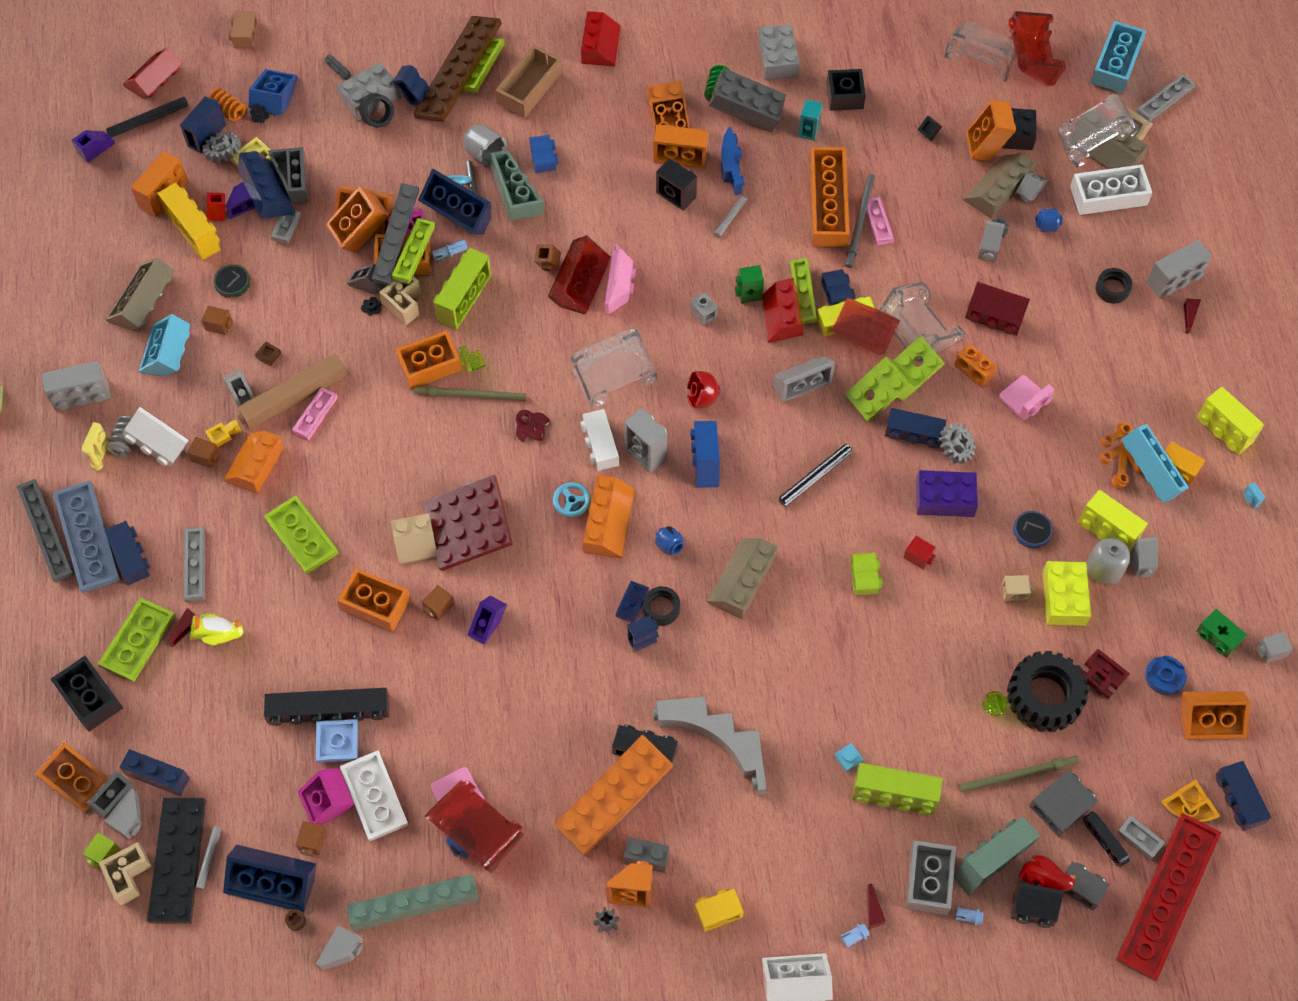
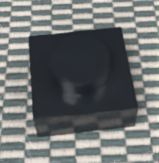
[917,115,942,140]

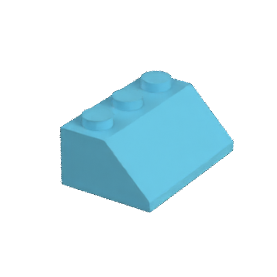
[139,314,190,376]

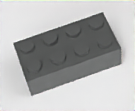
[709,68,786,132]

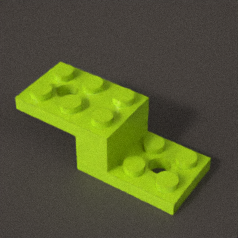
[845,335,945,422]

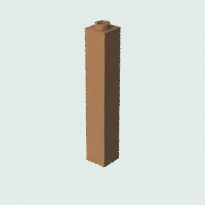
[237,353,347,430]

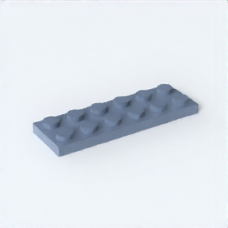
[53,480,120,594]

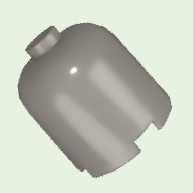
[463,124,508,167]
[1086,538,1130,584]

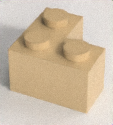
[379,276,421,326]
[98,842,152,905]

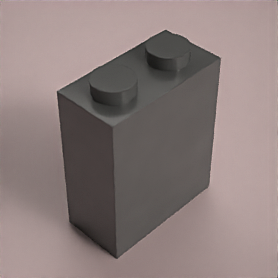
[1029,770,1098,837]

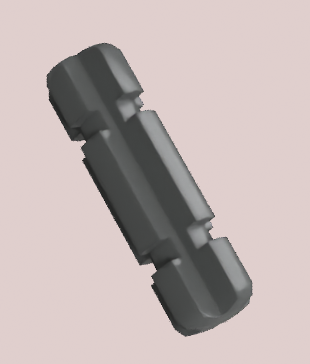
[325,54,351,80]

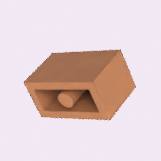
[229,10,258,49]

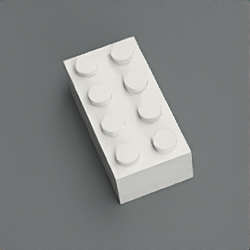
[1070,164,1152,215]

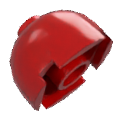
[687,371,720,408]

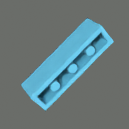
[1121,424,1189,503]

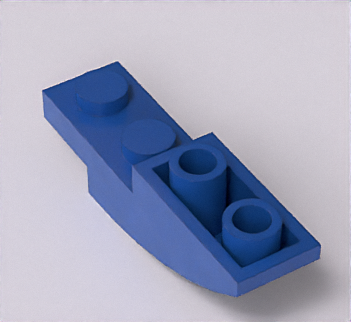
[721,127,745,195]

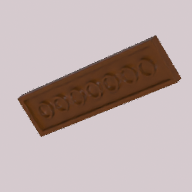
[413,16,502,122]

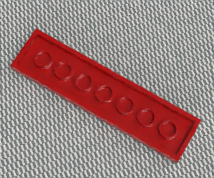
[1116,813,1222,981]

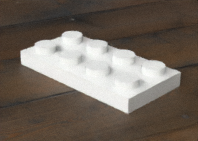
[340,750,408,842]

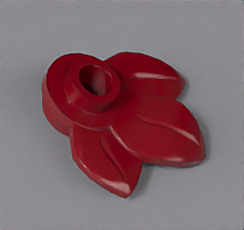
[515,410,550,442]

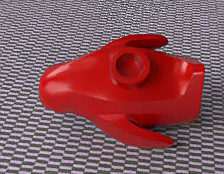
[1018,855,1075,891]

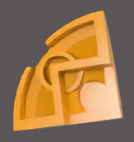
[1161,779,1220,822]

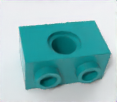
[798,99,823,141]

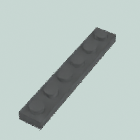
[372,183,419,286]
[17,479,74,583]

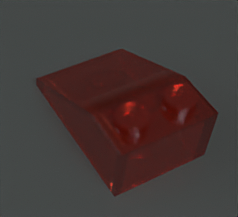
[831,298,900,355]

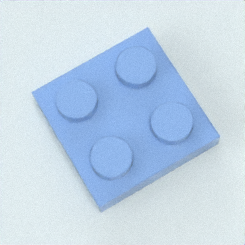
[316,719,358,763]

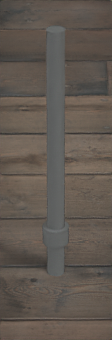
[845,174,875,268]

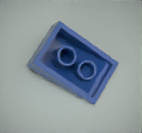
[249,69,298,115]

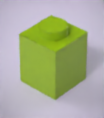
[83,833,120,869]

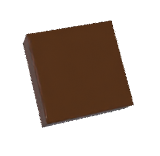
[255,342,281,366]

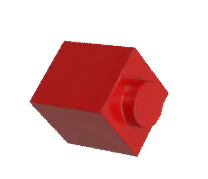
[206,192,226,221]
[904,536,936,570]

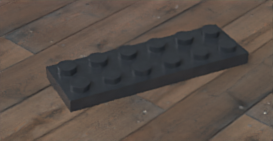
[147,798,206,924]

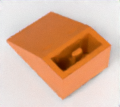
[646,81,690,130]

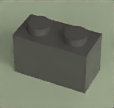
[85,771,133,818]
[624,837,669,873]
[1064,861,1110,911]

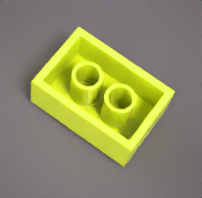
[1197,387,1264,455]
[1078,489,1148,552]
[1043,561,1091,626]

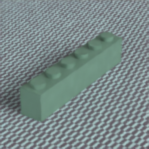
[347,874,479,931]

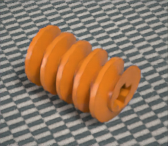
[208,87,247,122]

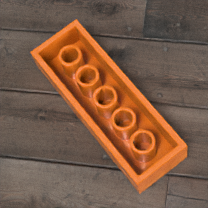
[809,147,850,247]
[554,734,673,857]

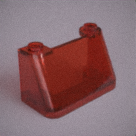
[1008,11,1066,86]
[425,779,524,873]

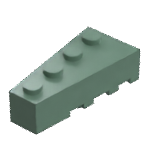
[490,150,545,221]
[954,816,1041,896]

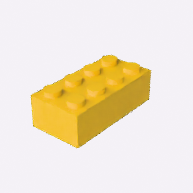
[157,183,221,261]

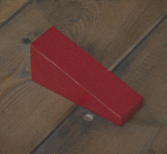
[1184,298,1201,333]
[167,608,195,647]
[867,883,886,929]

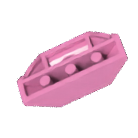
[605,244,636,314]

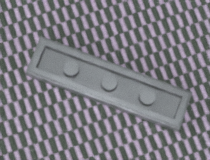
[1136,74,1196,122]
[184,527,205,602]

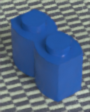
[529,134,559,173]

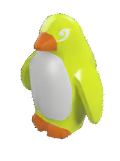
[190,614,244,646]

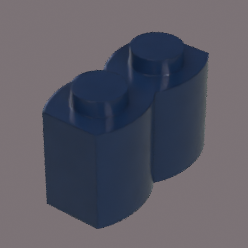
[393,65,430,105]
[821,269,855,306]
[627,616,659,652]

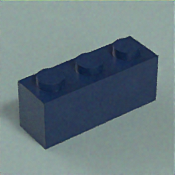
[885,408,947,448]
[104,521,150,585]
[119,749,190,796]
[1215,761,1271,831]

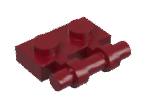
[1080,649,1130,700]

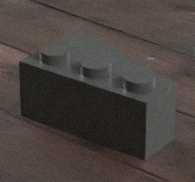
[268,147,309,204]

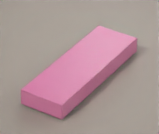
[866,196,894,246]
[292,387,338,441]

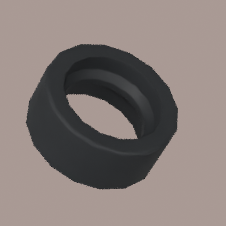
[359,93,394,128]
[1095,268,1133,304]
[643,586,680,626]

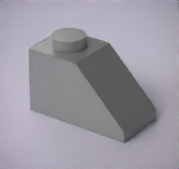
[1016,172,1050,202]
[978,221,1005,262]
[222,369,255,407]
[1130,537,1158,577]
[104,787,142,840]
[316,926,363,971]

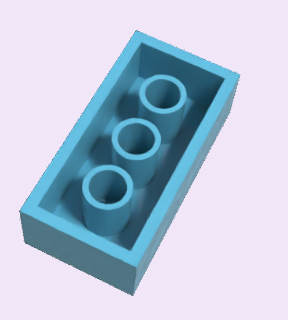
[1091,21,1146,93]

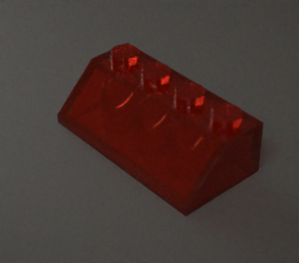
[547,235,611,314]

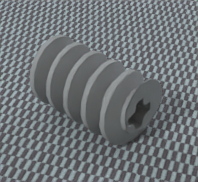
[106,416,133,459]

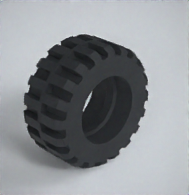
[1007,651,1089,732]

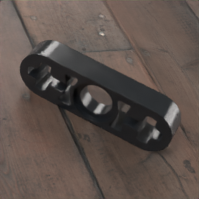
[1083,811,1130,868]

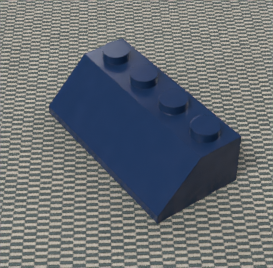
[237,151,295,219]
[418,168,491,234]
[223,844,316,913]

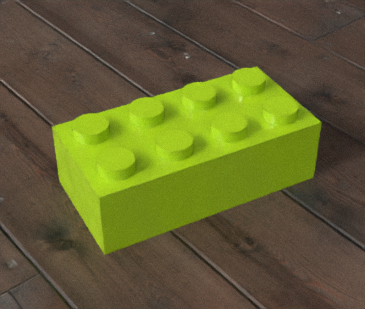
[433,248,491,330]
[852,763,943,816]

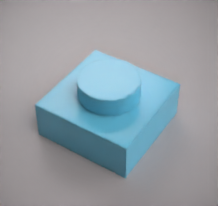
[1243,482,1265,509]
[834,743,863,772]

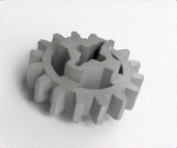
[203,132,241,163]
[939,423,976,464]

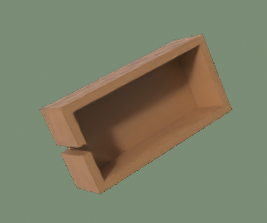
[495,45,563,118]

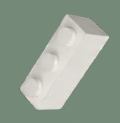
[580,409,619,471]

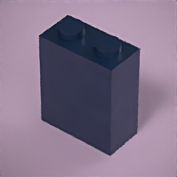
[180,96,226,154]

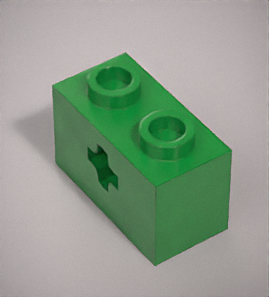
[735,265,764,303]
[1196,608,1247,657]

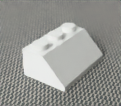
[122,407,189,467]
[762,953,833,1001]

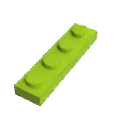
[462,38,505,93]
[392,218,435,284]
[790,257,818,325]

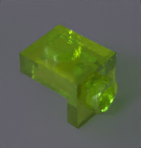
[458,345,486,372]

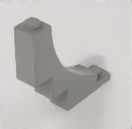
[653,696,766,796]

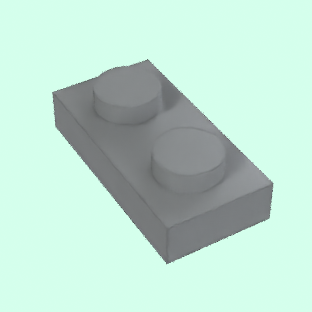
[271,211,301,244]
[1117,815,1165,860]

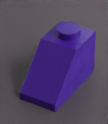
[225,182,256,219]
[468,595,507,644]

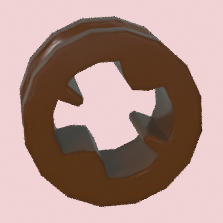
[285,909,306,931]

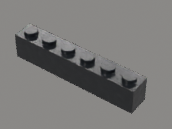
[264,687,389,726]

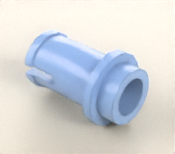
[955,906,983,926]
[841,923,870,948]

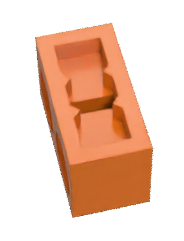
[954,343,998,388]

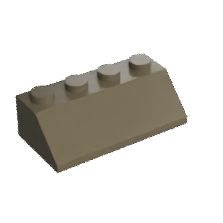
[1068,108,1148,169]
[963,153,1036,219]
[106,257,174,330]
[707,538,778,619]

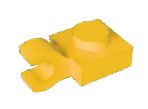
[205,420,242,447]

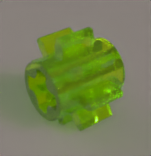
[982,691,1009,716]

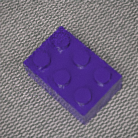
[916,470,978,517]

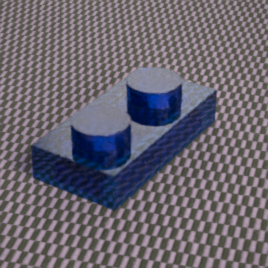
[616,581,649,623]

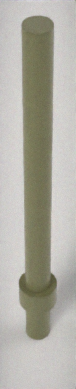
[414,385,526,401]
[959,755,1079,792]

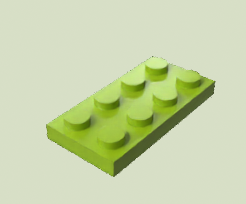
[264,495,339,575]
[98,597,176,683]

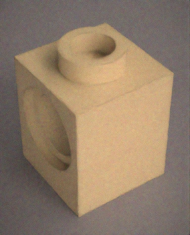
[1002,575,1033,602]

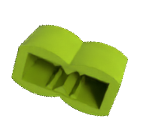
[851,553,882,595]

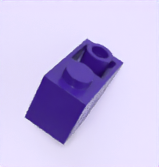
[72,130,115,163]

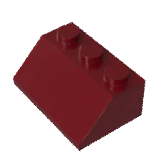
[965,281,1030,336]

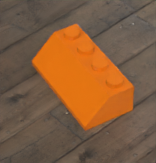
[583,474,635,558]

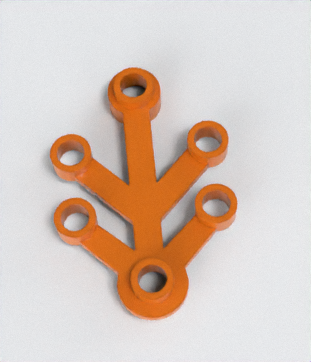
[1099,422,1143,489]

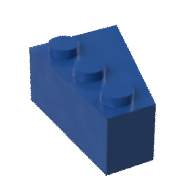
[690,421,720,488]

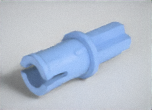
[431,240,468,262]

